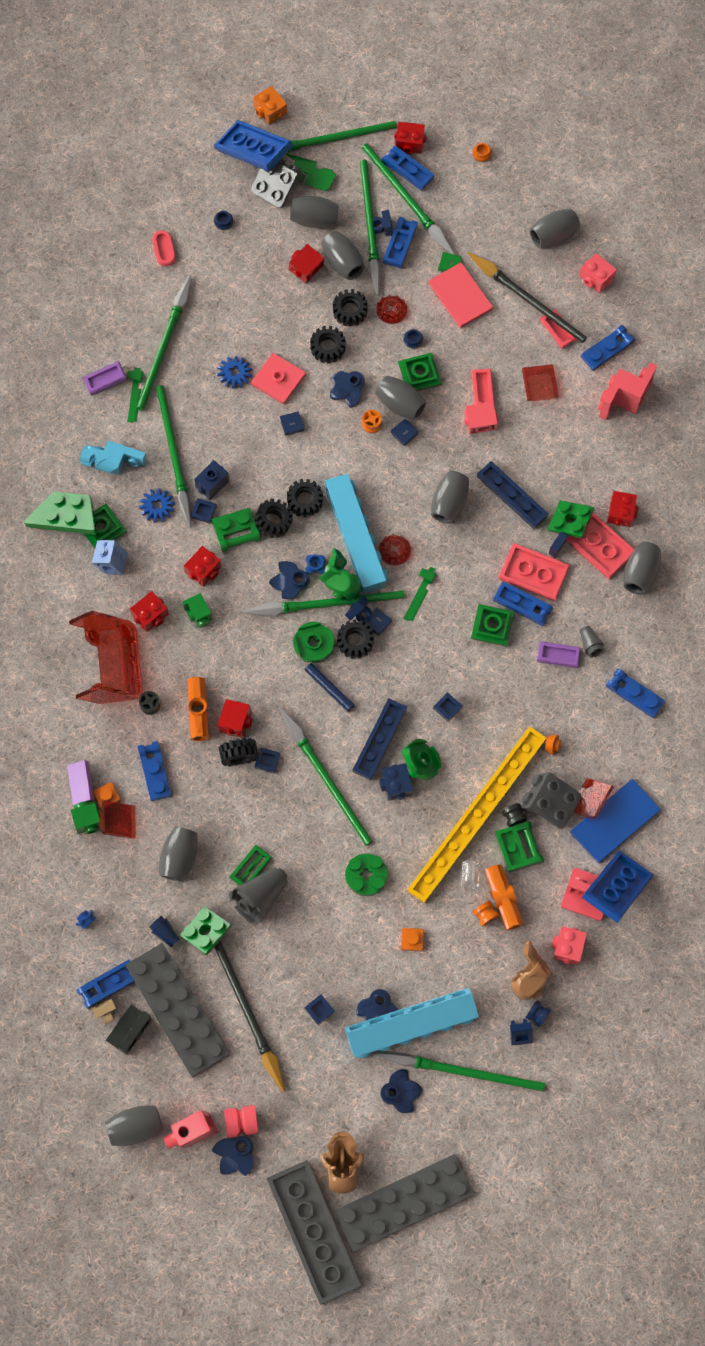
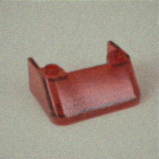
[69,610,143,704]

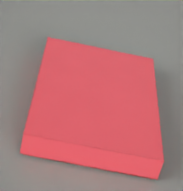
[428,263,493,328]
[566,513,634,579]
[498,543,570,601]

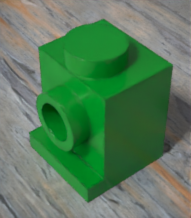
[182,593,212,628]

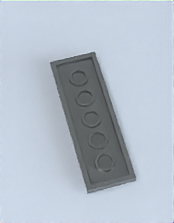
[125,942,229,1077]
[334,1154,474,1253]
[267,1160,361,1305]

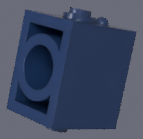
[194,460,229,500]
[379,763,413,801]

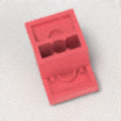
[598,362,657,420]

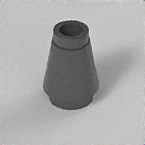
[579,626,604,657]

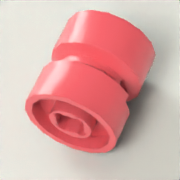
[224,1105,259,1138]

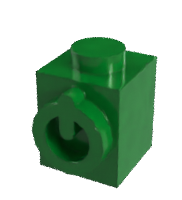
[71,801,104,834]

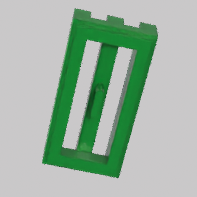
[229,845,272,886]

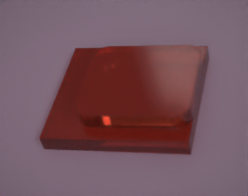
[522,364,559,401]
[573,778,614,819]
[99,800,136,839]

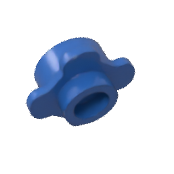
[305,554,326,574]
[76,910,96,929]

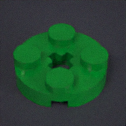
[293,622,334,663]
[402,739,441,780]
[345,854,388,896]

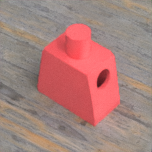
[164,1110,218,1149]

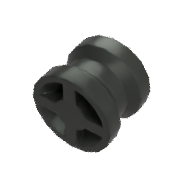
[139,691,161,715]
[501,803,527,827]

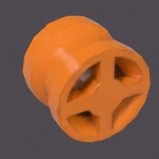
[362,409,382,433]
[473,901,500,927]

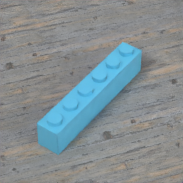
[325,474,389,594]
[344,988,479,1058]

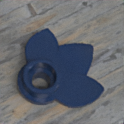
[330,371,365,408]
[269,561,310,599]
[356,989,398,1020]
[380,1069,423,1113]
[212,1136,254,1176]

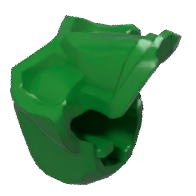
[319,547,361,600]

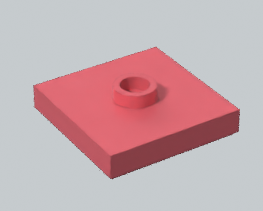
[251,353,306,404]

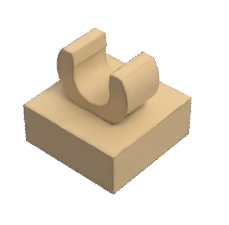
[92,998,116,1025]

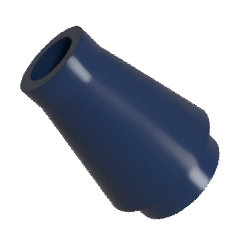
[149,915,180,948]

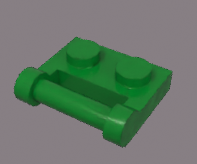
[211,507,261,552]
[495,821,544,873]

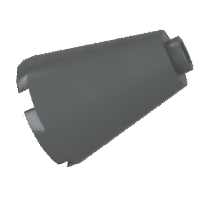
[229,867,288,925]

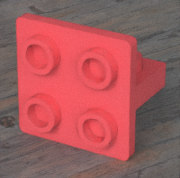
[561,868,604,921]

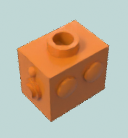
[253,86,287,125]

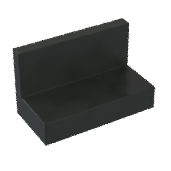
[106,1005,152,1055]

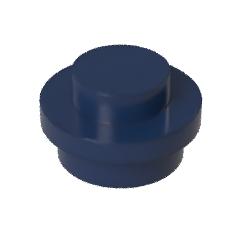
[214,211,233,230]
[403,329,423,348]

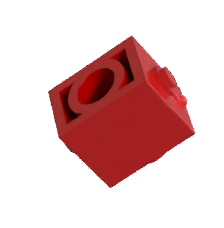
[394,121,427,154]
[289,243,325,283]
[607,490,639,527]
[184,546,222,587]
[130,591,169,632]
[217,699,253,738]

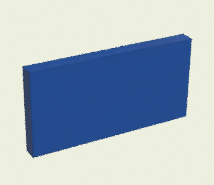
[214,120,293,172]
[570,779,661,863]
[582,850,654,923]

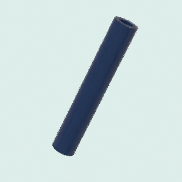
[305,663,355,712]

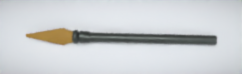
[467,252,587,343]
[214,941,285,1093]

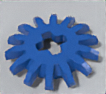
[217,356,252,389]
[139,488,175,522]

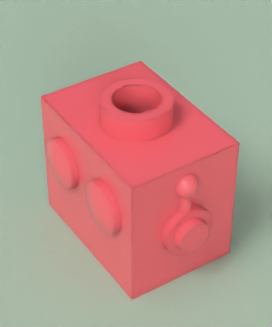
[579,253,617,293]
[464,401,499,434]
[552,926,587,965]

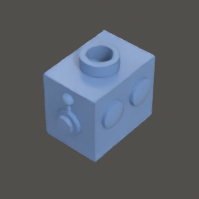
[92,540,128,575]

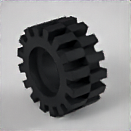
[333,289,368,327]
[310,326,346,363]
[287,479,323,517]
[254,499,293,538]
[337,619,374,659]
[219,738,259,767]

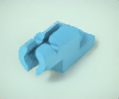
[80,441,147,475]

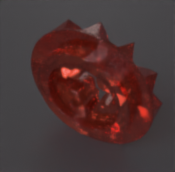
[376,294,407,324]
[379,534,411,565]

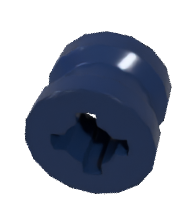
[525,1000,552,1028]

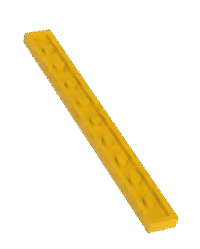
[407,726,546,904]

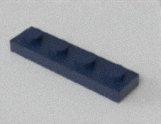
[477,461,549,529]
[352,698,407,781]

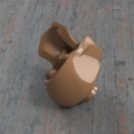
[511,941,552,1000]
[321,1132,364,1194]

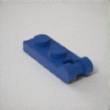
[381,146,434,191]
[383,216,418,268]
[581,325,636,371]
[493,582,553,626]
[606,669,665,718]
[137,741,171,802]
[76,959,135,1009]

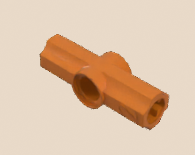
[187,677,209,741]
[484,864,524,931]

